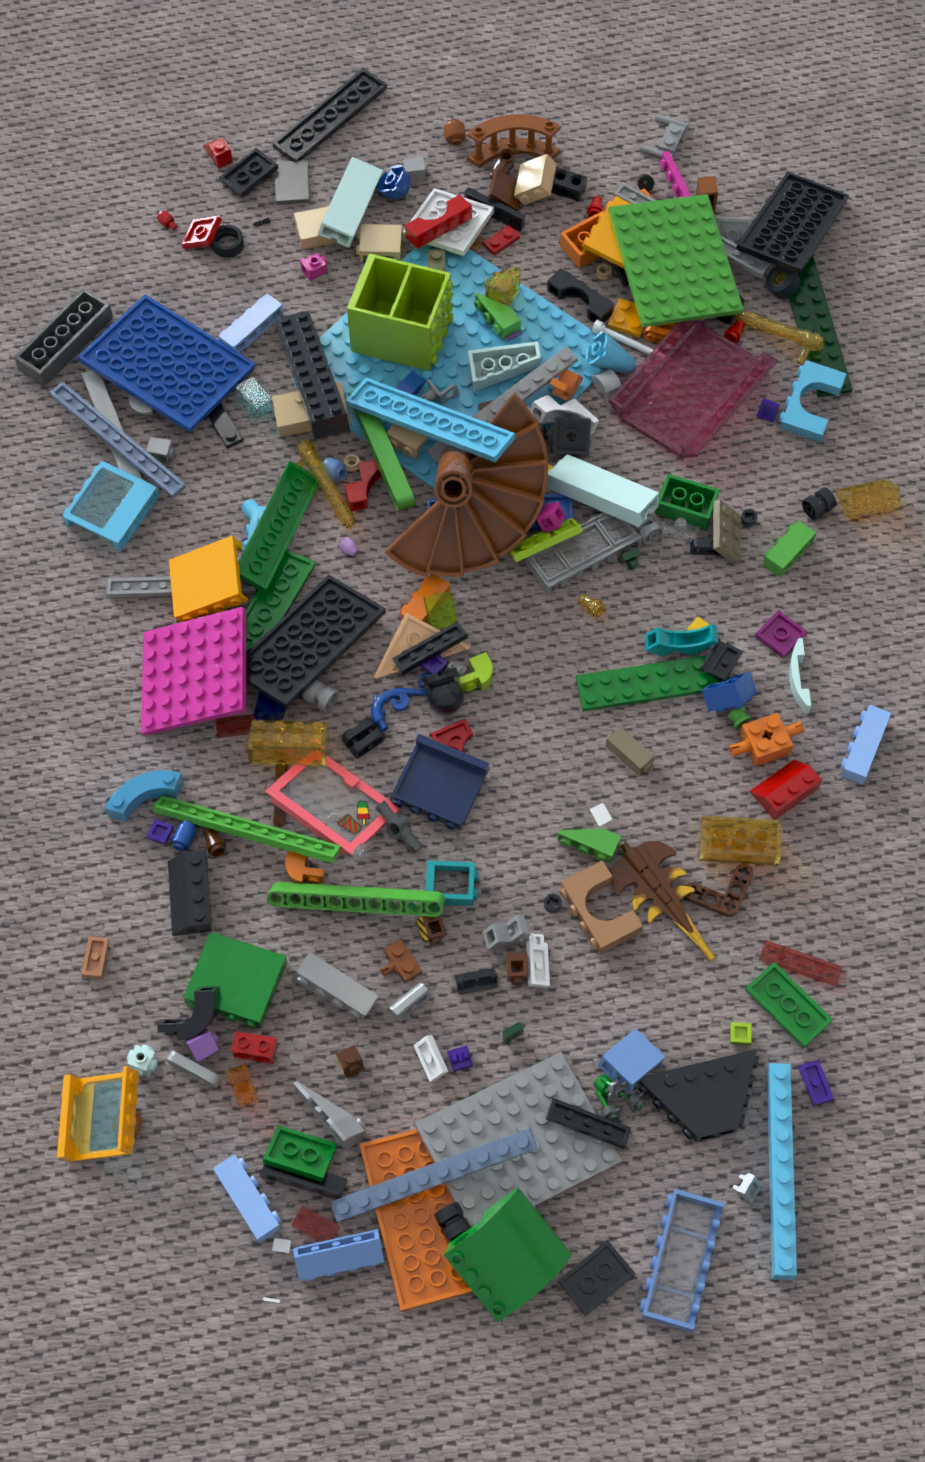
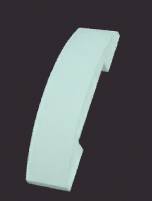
[789,638,811,714]

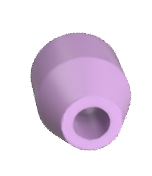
[339,537,359,556]

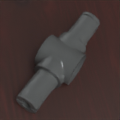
[375,800,422,853]

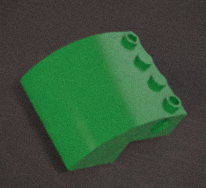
[443,1187,572,1322]

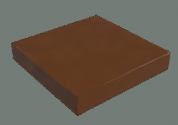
[488,168,520,211]

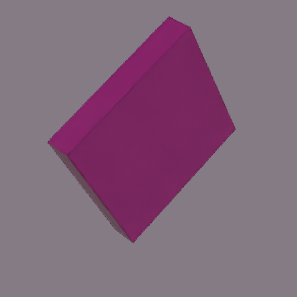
[754,610,808,659]

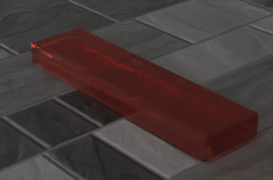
[759,940,843,986]

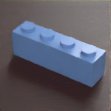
[293,1229,384,1281]

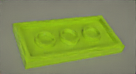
[508,518,583,562]

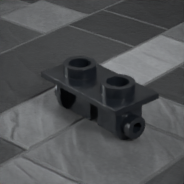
[455,968,499,995]

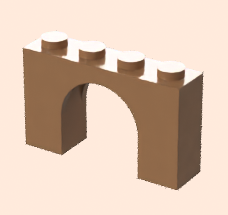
[559,860,643,954]

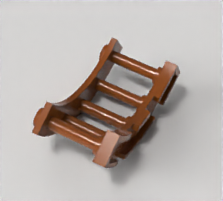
[467,114,561,168]

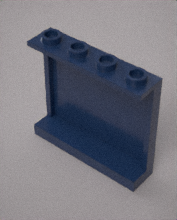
[389,734,490,830]

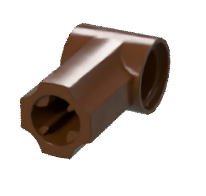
[490,149,514,179]

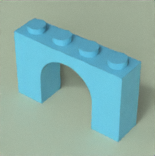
[779,360,847,442]

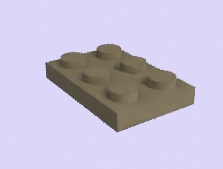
[713,499,741,564]

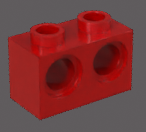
[231,1031,278,1064]

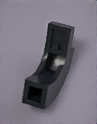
[157,986,221,1040]

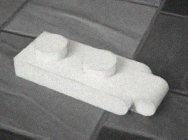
[526,933,550,988]

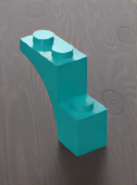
[645,624,718,657]

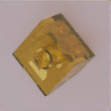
[484,267,521,307]

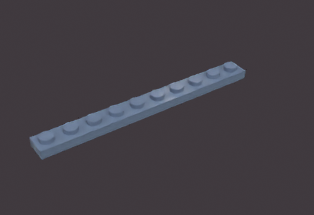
[49,381,186,499]
[331,1128,538,1223]

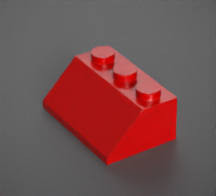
[750,759,822,821]

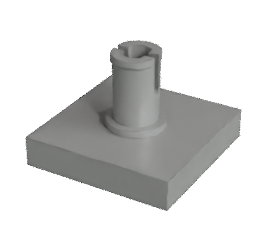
[717,217,752,244]

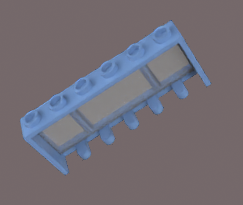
[639,1189,725,1333]

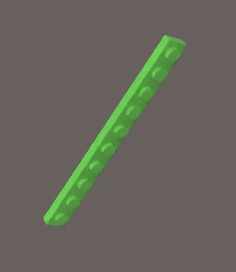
[153,795,341,863]

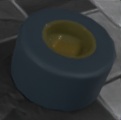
[766,266,800,299]

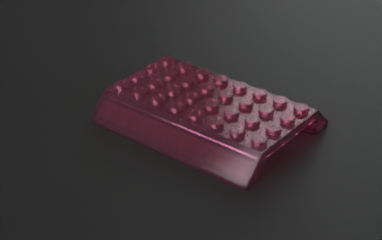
[609,319,778,458]

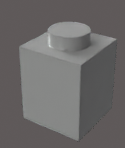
[403,156,429,182]

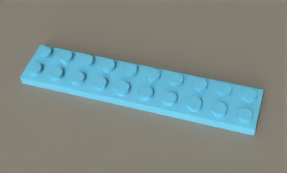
[346,378,515,462]

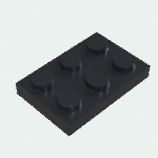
[219,148,279,198]
[558,1240,636,1317]

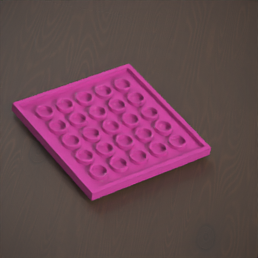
[141,607,246,736]

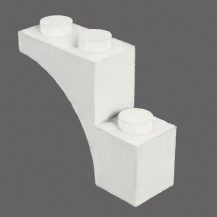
[531,395,599,435]

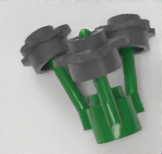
[594,1074,646,1122]

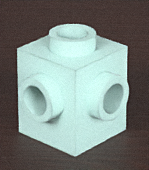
[127,1045,158,1077]

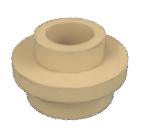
[343,454,361,472]

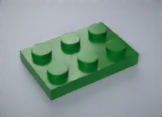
[263,1125,337,1182]

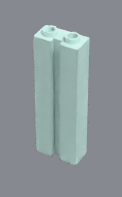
[318,157,383,248]
[547,454,659,527]

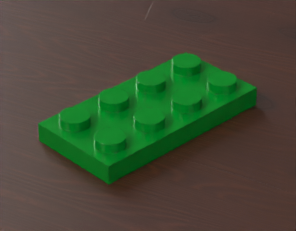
[745,962,833,1049]

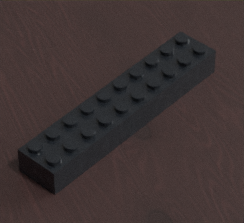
[275,311,350,439]

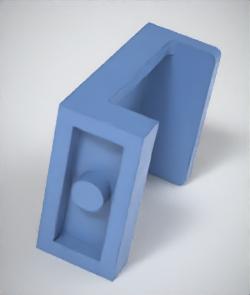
[598,1028,665,1095]

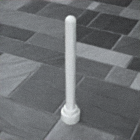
[591,320,669,363]

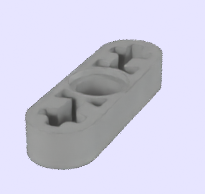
[166,1051,222,1089]

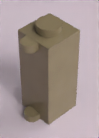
[606,727,657,776]

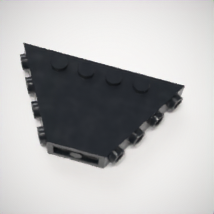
[637,1049,759,1142]

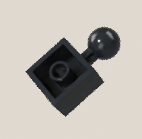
[539,416,591,455]

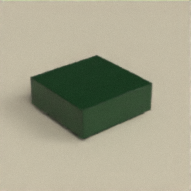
[502,1022,524,1043]

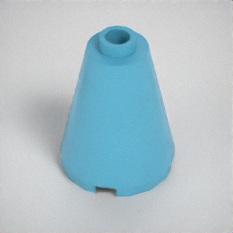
[586,332,636,374]

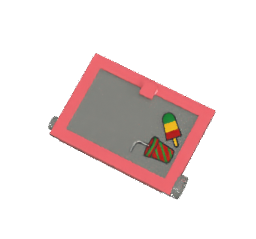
[264,747,400,862]

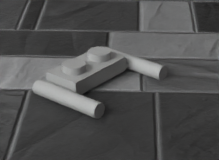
[640,114,688,158]

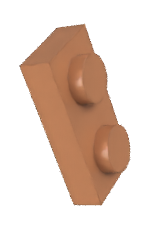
[81,936,110,979]

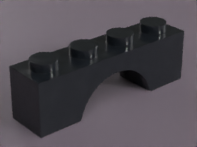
[547,268,614,323]

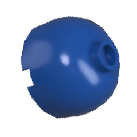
[377,165,411,200]

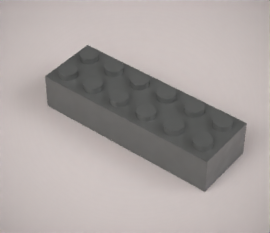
[14,288,113,386]

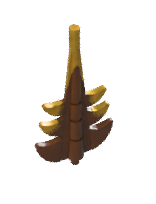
[611,841,716,962]

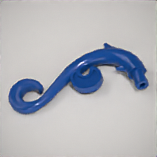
[371,672,430,731]

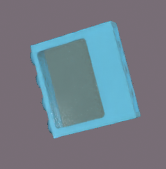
[63,461,160,551]

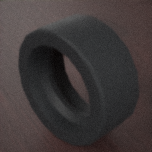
[212,224,244,258]

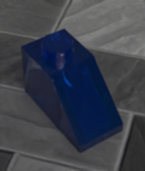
[253,692,286,729]

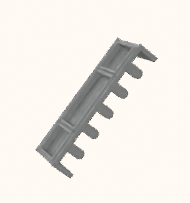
[525,513,642,595]

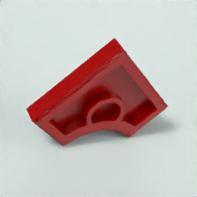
[431,719,473,752]

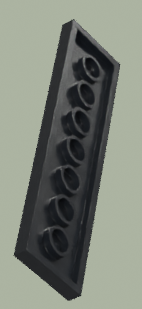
[273,68,387,162]

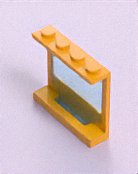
[57,1066,139,1162]

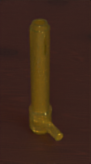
[734,310,825,365]
[296,439,355,528]

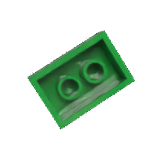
[655,474,720,530]

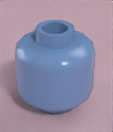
[320,457,347,483]

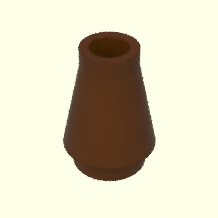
[203,828,226,857]

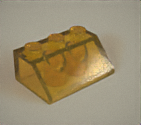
[835,479,901,519]

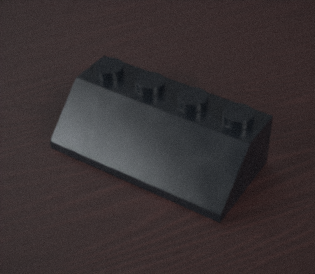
[168,850,212,936]

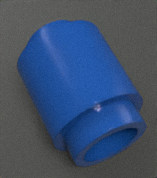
[171,821,196,851]

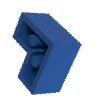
[702,672,757,713]

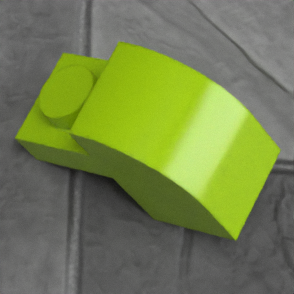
[458,652,493,692]

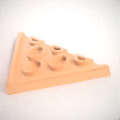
[373,613,470,679]

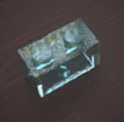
[235,376,274,420]

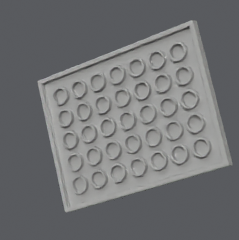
[414,1052,622,1227]

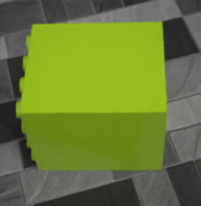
[347,253,454,371]

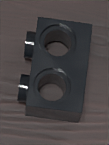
[551,167,587,202]

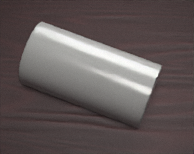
[388,982,430,1023]

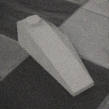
[293,1081,366,1151]

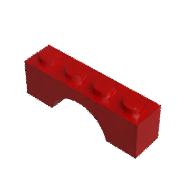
[405,194,473,249]

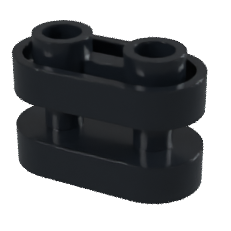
[342,718,386,759]

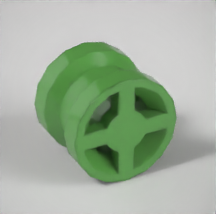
[728,706,752,730]

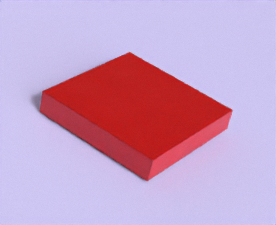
[181,216,222,249]

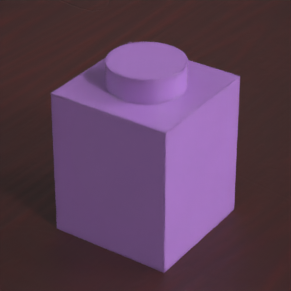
[185,1028,220,1062]

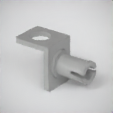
[420,379,459,404]

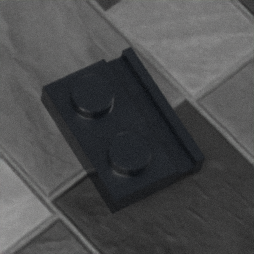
[700,639,743,682]

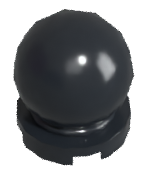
[421,667,464,715]

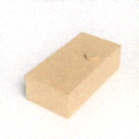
[272,382,351,437]

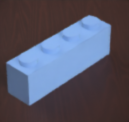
[219,294,283,353]
[840,705,891,784]
[213,1154,281,1243]

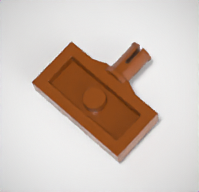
[380,939,422,983]

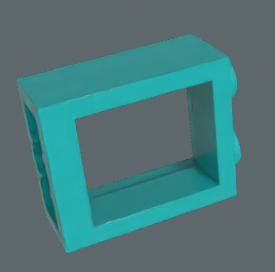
[425,860,479,906]

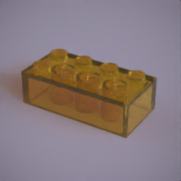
[247,720,330,765]
[699,815,781,866]

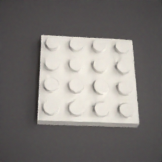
[403,188,494,256]

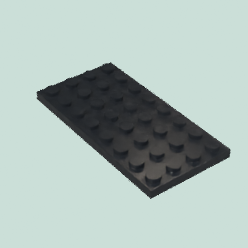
[736,171,849,275]
[246,575,386,709]

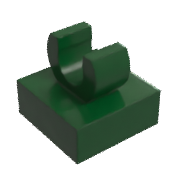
[618,548,641,570]

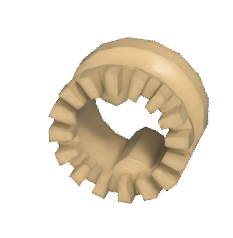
[596,263,612,280]

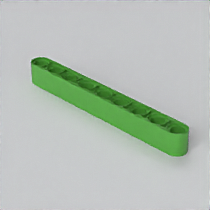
[348,391,416,511]
[267,882,446,917]

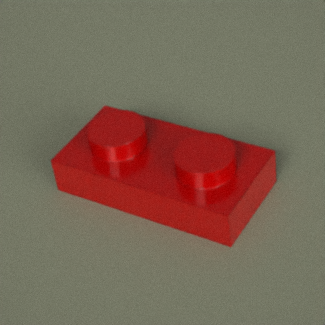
[483,225,520,256]

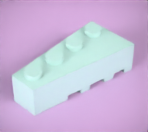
[468,342,541,392]

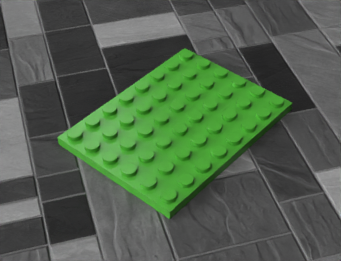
[608,194,744,327]

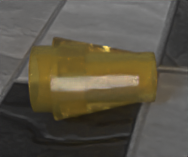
[577,593,606,618]

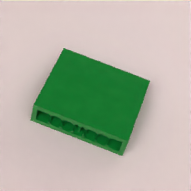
[183,932,287,1029]

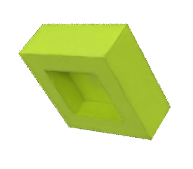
[730,1022,752,1045]

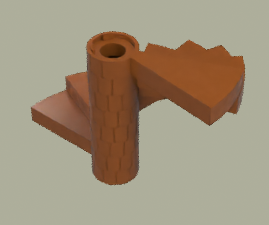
[385,392,548,577]

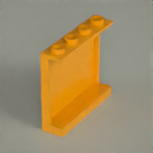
[582,196,631,269]
[169,536,248,622]

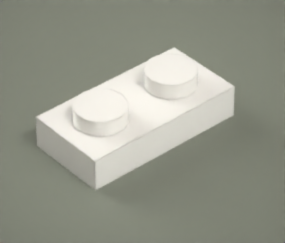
[414,1035,448,1082]

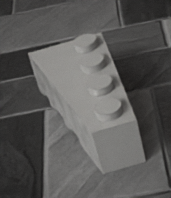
[292,952,378,1020]

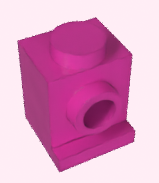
[300,253,328,281]
[536,501,565,532]

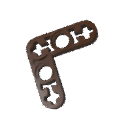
[684,864,753,917]

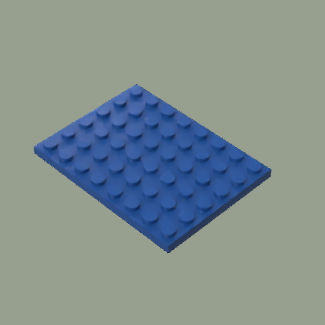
[78,294,256,433]

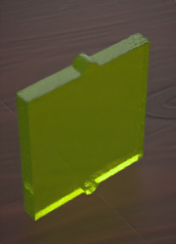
[423,591,457,628]

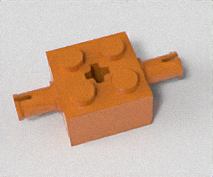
[729,713,804,767]

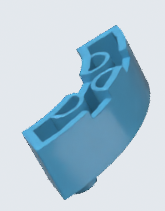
[105,770,184,822]

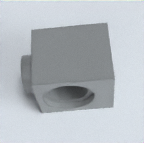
[146,437,175,464]

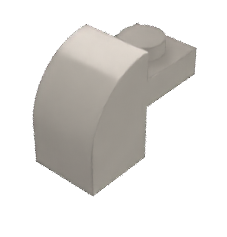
[591,369,625,409]
[483,914,529,950]

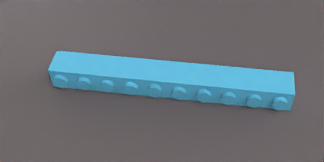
[766,1063,797,1280]

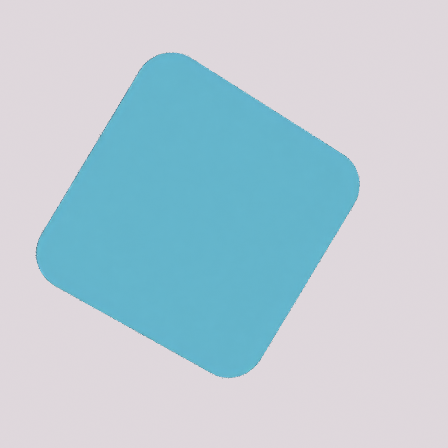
[293,244,605,489]

